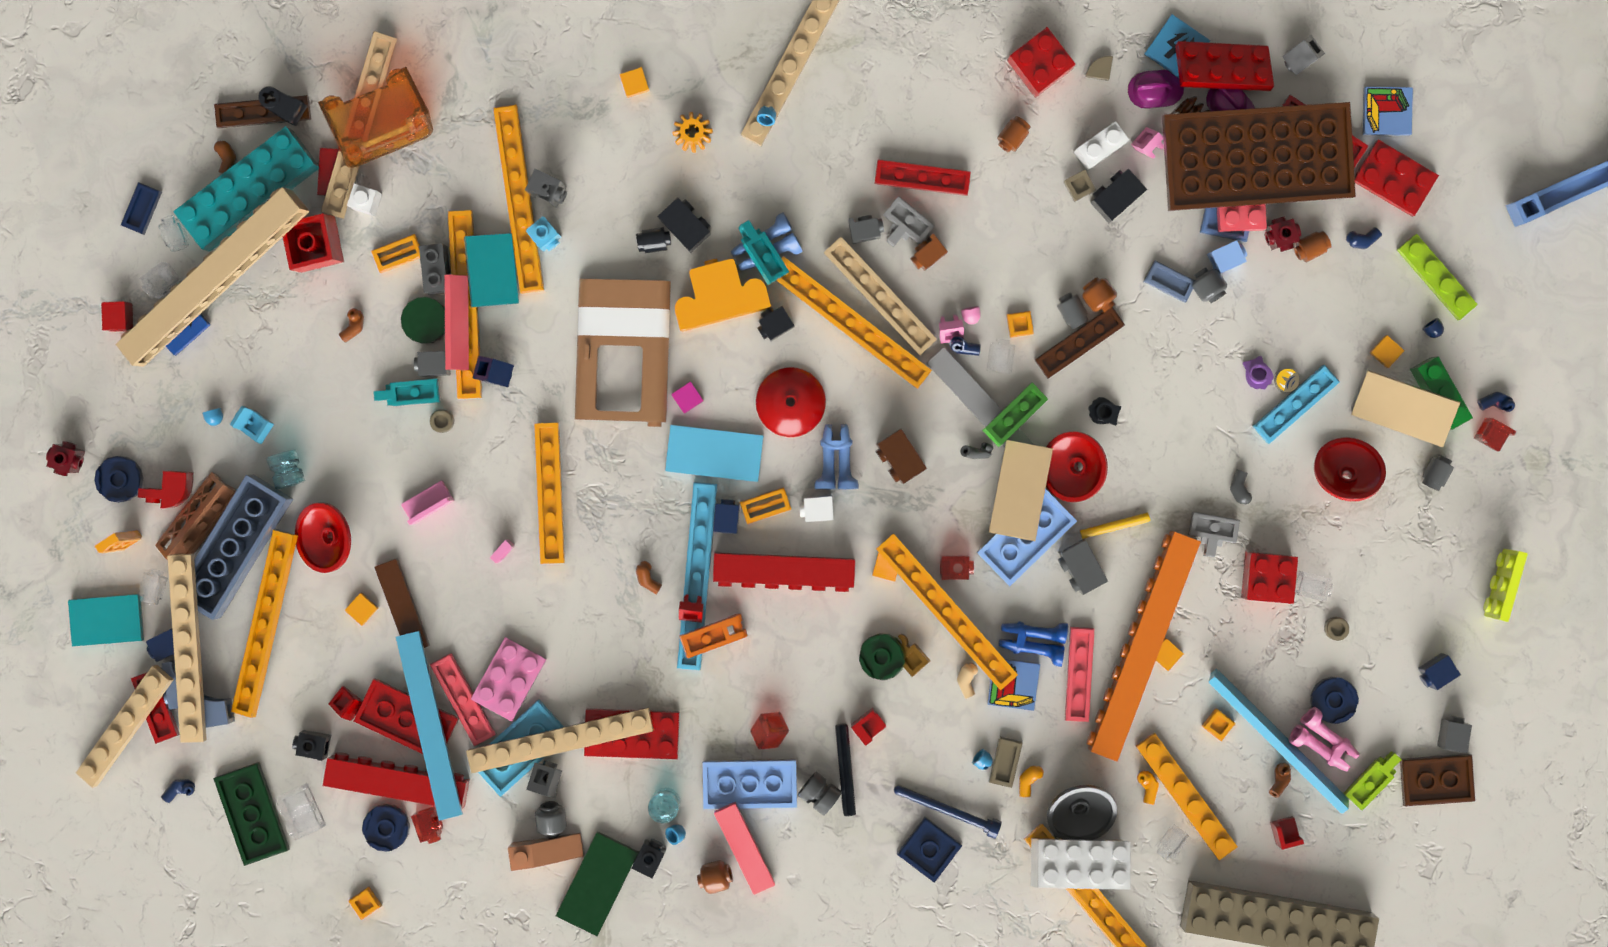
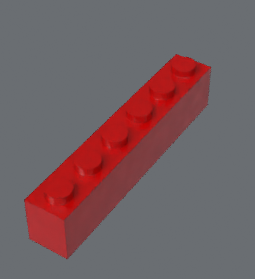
[713,552,855,592]
[322,752,470,809]

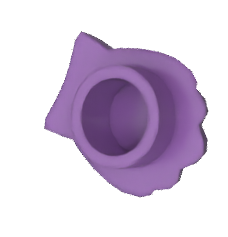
[1242,356,1274,389]

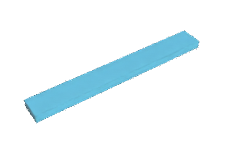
[677,482,717,670]
[396,631,463,821]
[1209,668,1349,814]

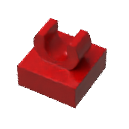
[679,594,703,623]

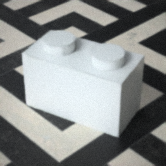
[1074,121,1129,171]

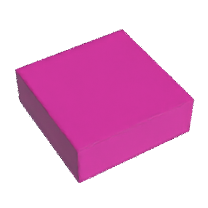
[671,381,704,414]

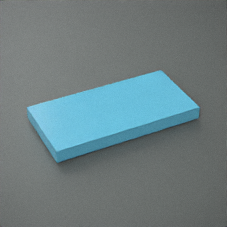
[665,425,764,482]
[478,699,564,797]

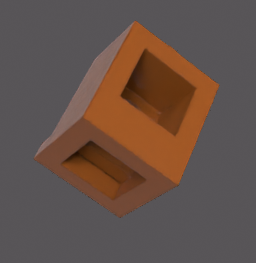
[910,233,948,271]

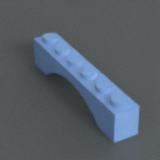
[1506,161,1608,227]

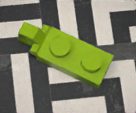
[1343,751,1402,811]

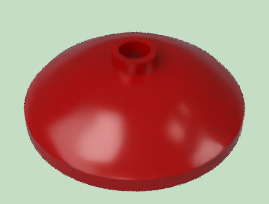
[756,367,826,437]
[1046,432,1108,502]
[1314,437,1386,501]
[295,502,351,573]

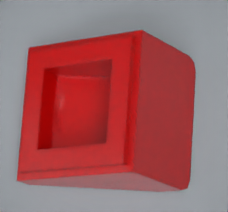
[328,686,363,721]

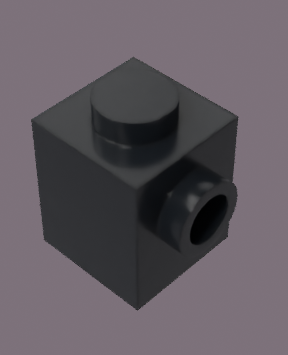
[757,306,795,342]
[631,839,666,879]

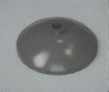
[1047,785,1117,840]

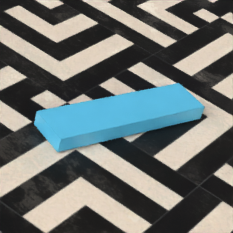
[1252,365,1340,444]

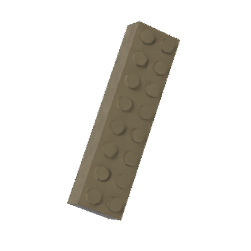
[1180,880,1379,947]

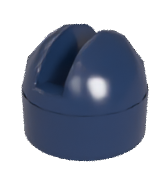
[1422,318,1444,338]

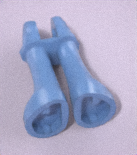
[731,212,803,271]
[814,424,859,490]

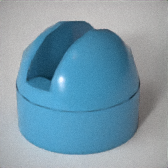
[757,106,776,126]
[203,408,223,426]
[972,749,993,770]
[665,824,686,845]

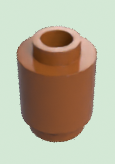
[997,116,1031,152]
[1294,231,1331,263]

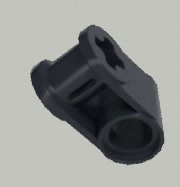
[258,87,307,126]

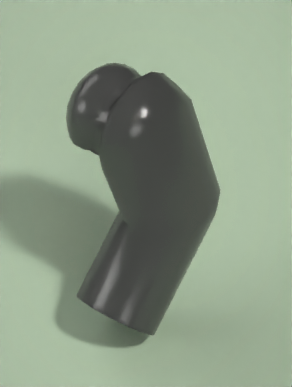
[960,442,993,459]
[1230,469,1252,505]

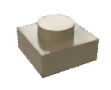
[1063,170,1096,202]

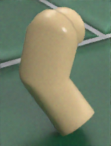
[957,663,978,699]

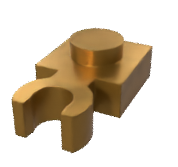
[898,634,931,677]

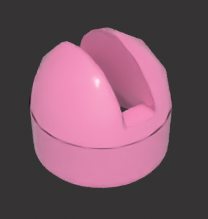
[961,306,981,324]

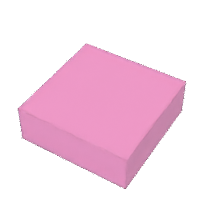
[490,539,515,563]

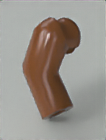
[339,308,364,343]
[636,561,662,595]
[1269,763,1291,798]

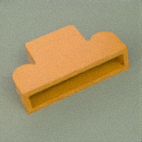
[675,258,772,332]

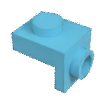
[526,217,561,252]
[230,406,274,444]

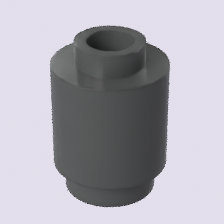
[1057,292,1089,329]
[1422,455,1454,491]

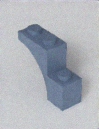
[161,660,235,728]

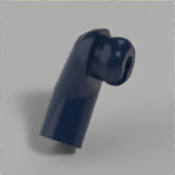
[1346,227,1382,249]

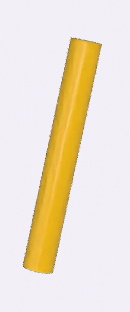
[1080,512,1150,539]

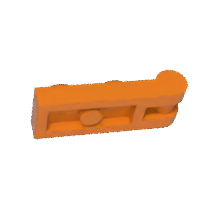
[679,613,748,658]

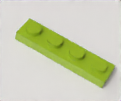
[1397,234,1478,321]

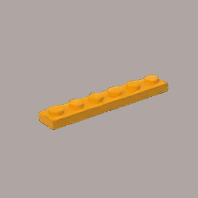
[534,423,565,564]
[1136,733,1238,860]

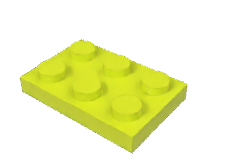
[1483,549,1528,622]

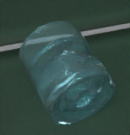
[266,450,305,490]
[648,788,681,823]

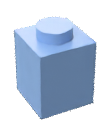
[1207,240,1247,274]

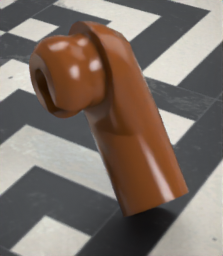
[214,141,236,174]

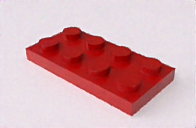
[1175,41,1274,91]
[353,678,459,754]
[584,709,680,759]

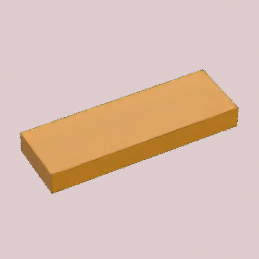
[94,530,142,553]

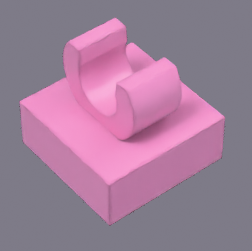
[1131,127,1164,158]
[939,315,964,344]

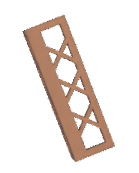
[155,472,237,560]

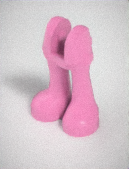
[1289,707,1360,772]

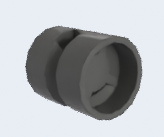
[798,771,842,816]

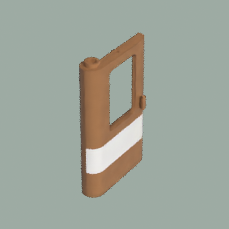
[575,279,671,427]

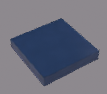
[897,817,962,883]

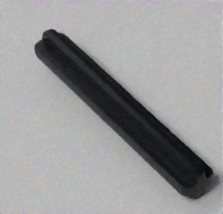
[835,724,856,817]

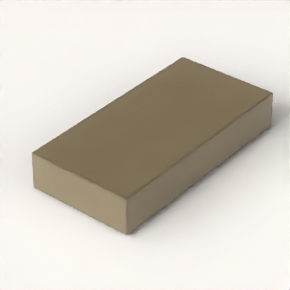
[989,736,1023,788]

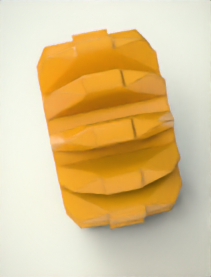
[672,112,713,153]

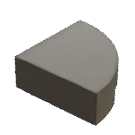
[1085,56,1113,81]

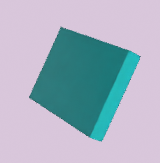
[464,233,519,307]
[68,594,144,647]

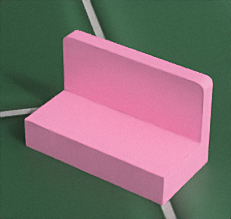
[401,480,455,525]

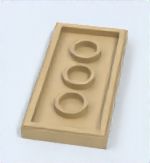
[1351,370,1461,447]
[989,440,1053,541]

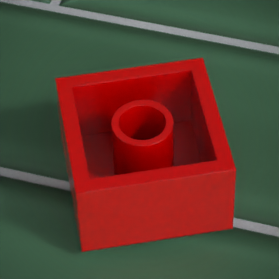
[1007,27,1076,98]
[283,213,344,273]
[1241,552,1298,604]

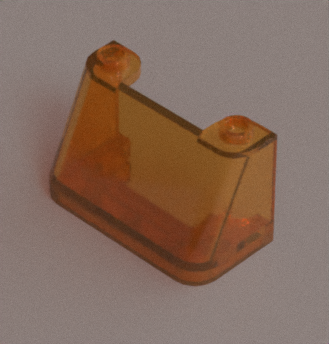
[318,67,433,168]

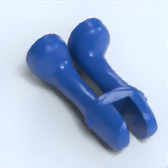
[999,621,1068,667]

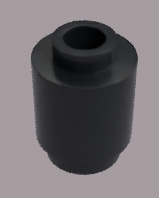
[636,227,671,254]

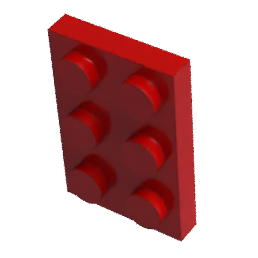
[1355,140,1439,217]

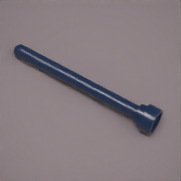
[894,785,1002,839]

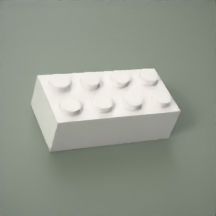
[1031,838,1131,890]

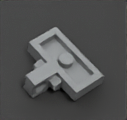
[884,196,935,247]
[1188,512,1240,557]

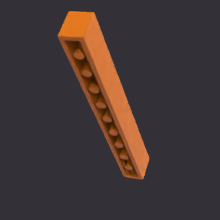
[1087,531,1201,762]

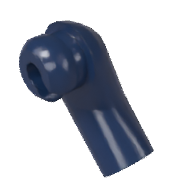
[950,336,981,356]
[1477,392,1515,412]
[161,779,195,803]

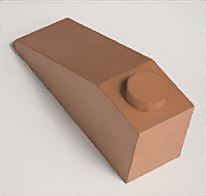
[508,833,584,871]

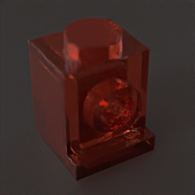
[940,555,974,580]
[411,806,443,844]

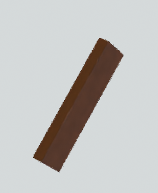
[214,95,311,129]
[1034,307,1125,379]
[374,558,430,648]

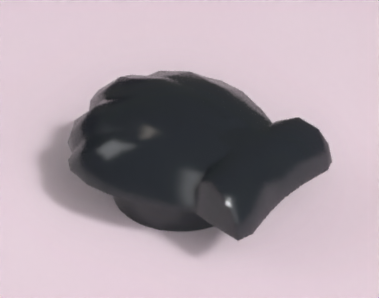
[1088,397,1121,426]

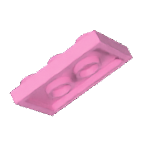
[471,637,546,722]

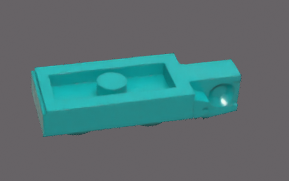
[738,220,789,285]
[373,379,441,406]

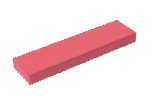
[445,275,469,370]
[1065,627,1094,722]
[430,653,496,747]
[714,802,775,894]

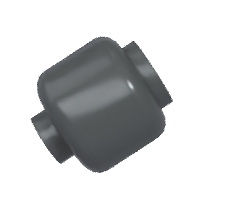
[1192,268,1227,304]
[535,801,567,838]

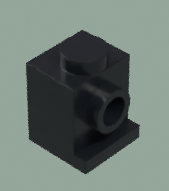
[292,730,331,761]

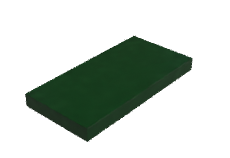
[213,762,290,866]
[556,831,639,937]

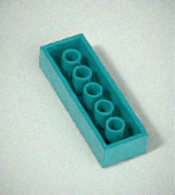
[173,126,319,252]

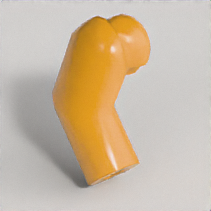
[1019,765,1044,797]
[1137,770,1159,805]

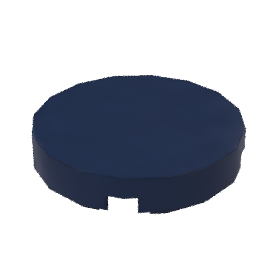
[94,456,143,503]
[1310,677,1359,724]
[362,804,410,852]

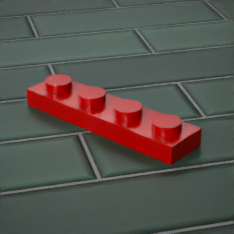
[874,160,971,196]

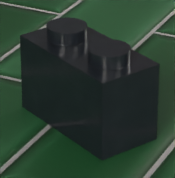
[1090,169,1147,223]
[657,198,711,253]

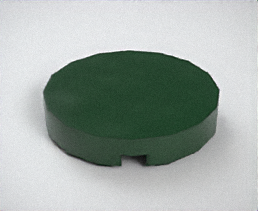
[401,297,445,344]
[859,633,906,680]

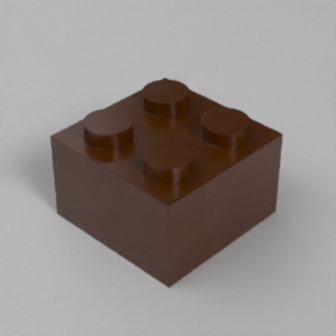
[875,429,927,484]

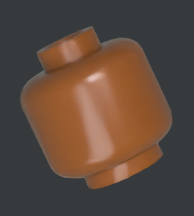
[1082,277,1117,313]
[697,860,733,894]

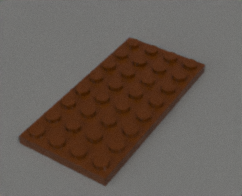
[1162,102,1356,211]

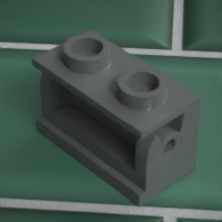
[525,169,567,208]
[419,243,450,295]
[1058,539,1108,595]

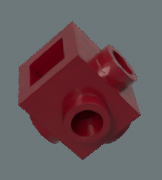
[1264,216,1301,252]
[46,441,85,476]

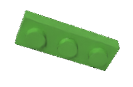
[983,382,1048,447]

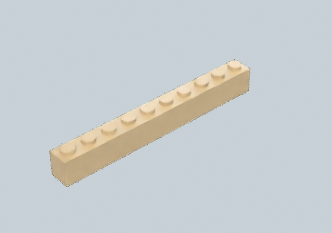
[115,187,310,367]

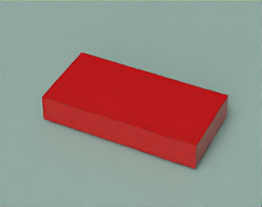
[317,148,339,196]

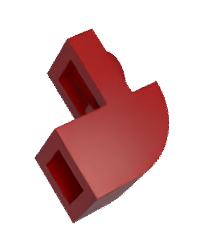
[138,471,193,509]

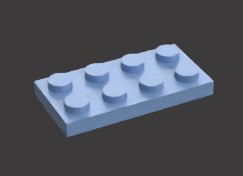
[976,488,1077,586]
[703,760,797,809]

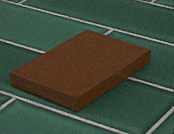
[1400,754,1475,807]

